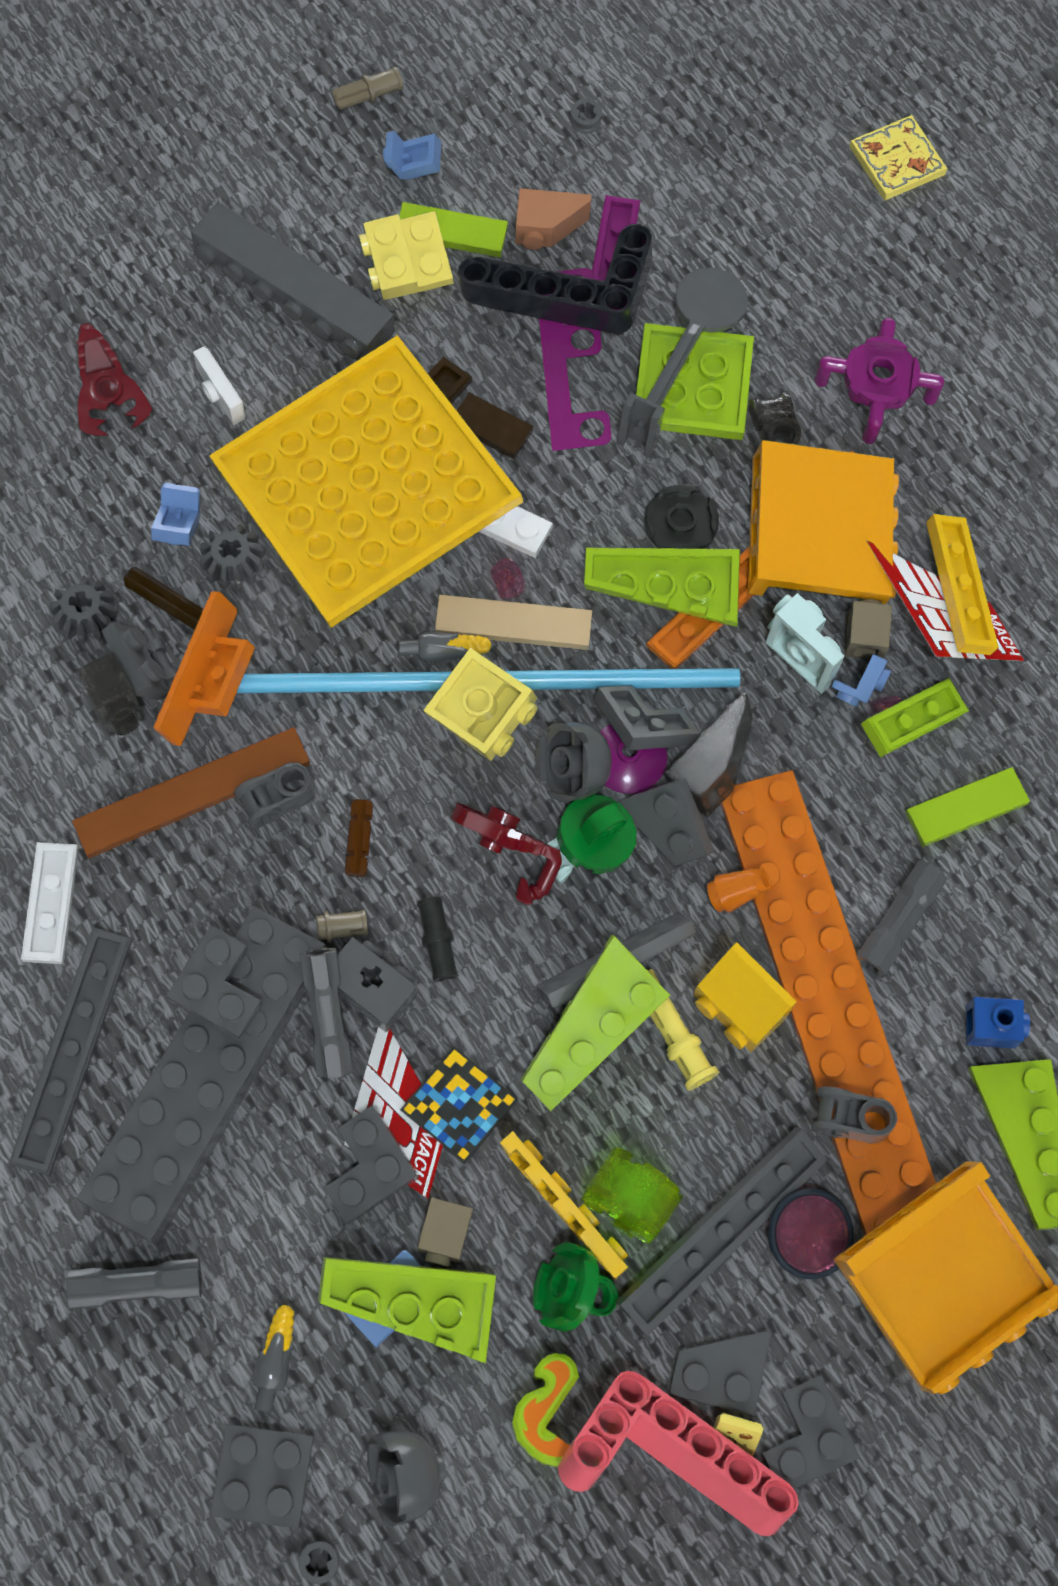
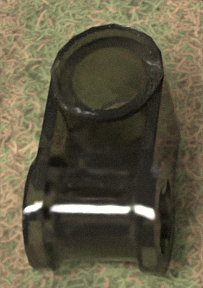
[748,391,802,445]

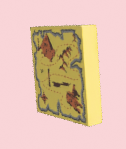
[850,115,947,201]

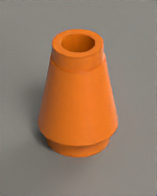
[707,867,771,913]

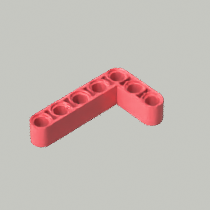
[558,1371,799,1536]

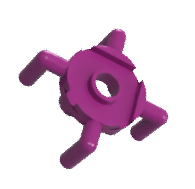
[814,317,945,444]

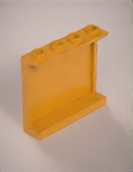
[748,440,899,604]
[833,1161,1058,1395]

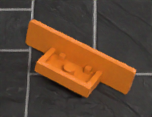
[154,591,255,746]

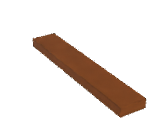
[72,727,310,859]

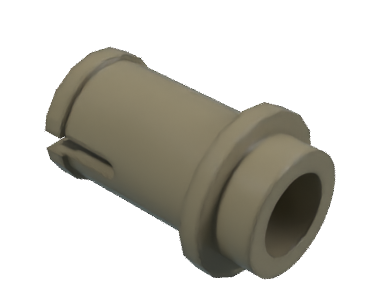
[316,909,368,943]

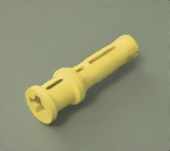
[647,969,720,1091]

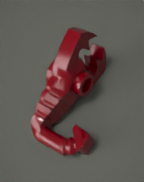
[76,323,152,437]
[450,803,562,906]

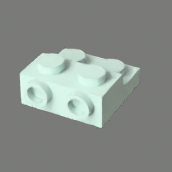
[766,593,844,694]

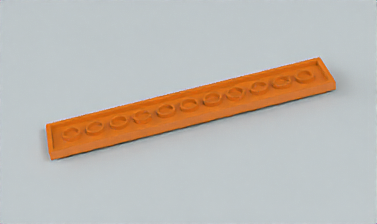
[717,770,936,1236]

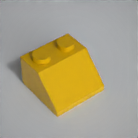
[693,942,797,1053]

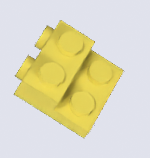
[359,211,454,300]
[423,648,537,761]

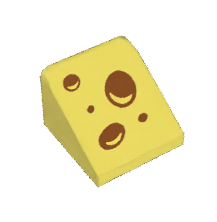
[714,1413,764,1456]

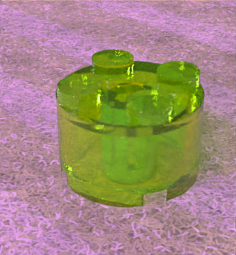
[581,1147,684,1245]

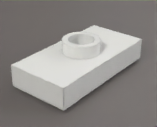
[193,346,245,425]

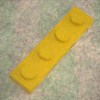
[926,514,999,655]

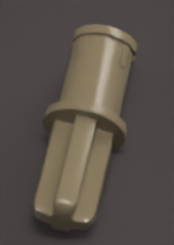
[332,67,403,110]

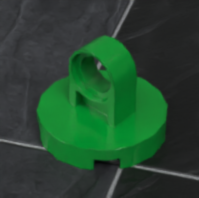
[556,794,637,874]
[533,1242,618,1332]

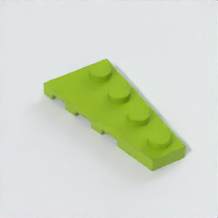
[584,548,740,627]
[521,935,671,1111]
[968,1059,1058,1230]
[318,1257,496,1363]

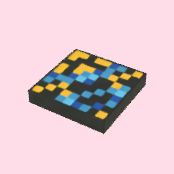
[400,1046,518,1165]

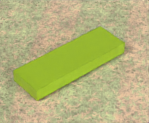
[399,202,508,258]
[861,678,969,758]
[905,767,1030,847]

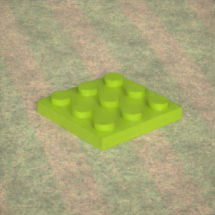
[636,323,754,440]

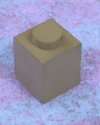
[844,599,892,660]
[418,1197,473,1268]

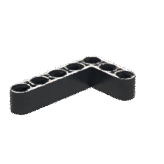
[458,224,652,333]

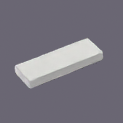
[21,842,79,964]

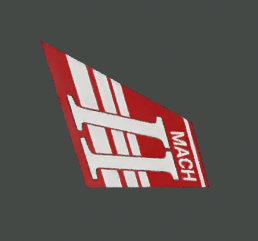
[866,540,1024,661]
[344,1027,443,1199]

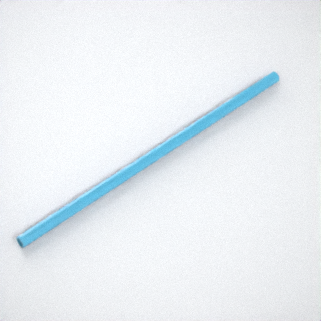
[237,668,740,693]

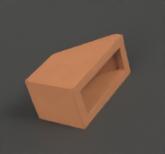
[515,188,592,250]

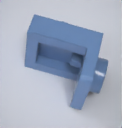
[383,131,441,180]
[151,483,200,546]
[831,654,891,707]

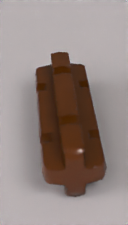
[345,799,373,877]

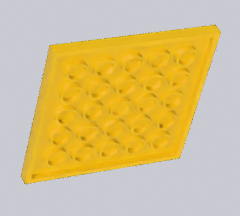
[209,335,523,628]

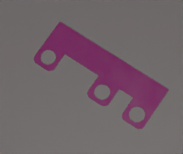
[539,268,612,451]

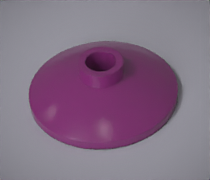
[599,724,667,794]

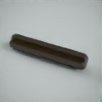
[123,567,203,630]

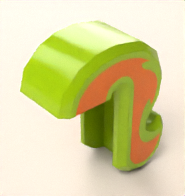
[512,1353,579,1467]

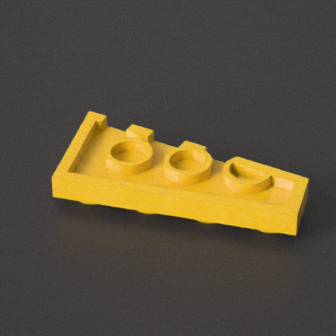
[500,1131,628,1280]

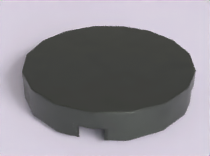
[644,484,719,549]

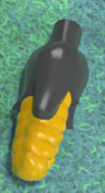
[398,631,491,662]
[252,1305,294,1413]

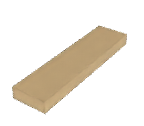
[435,595,592,650]

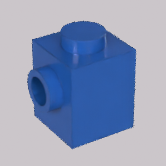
[966,997,1030,1049]

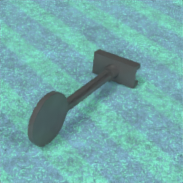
[617,267,748,458]

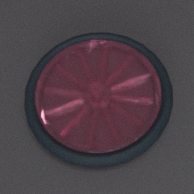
[768,1188,854,1280]

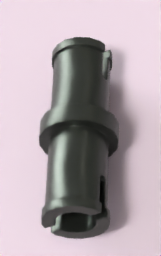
[417,897,459,982]

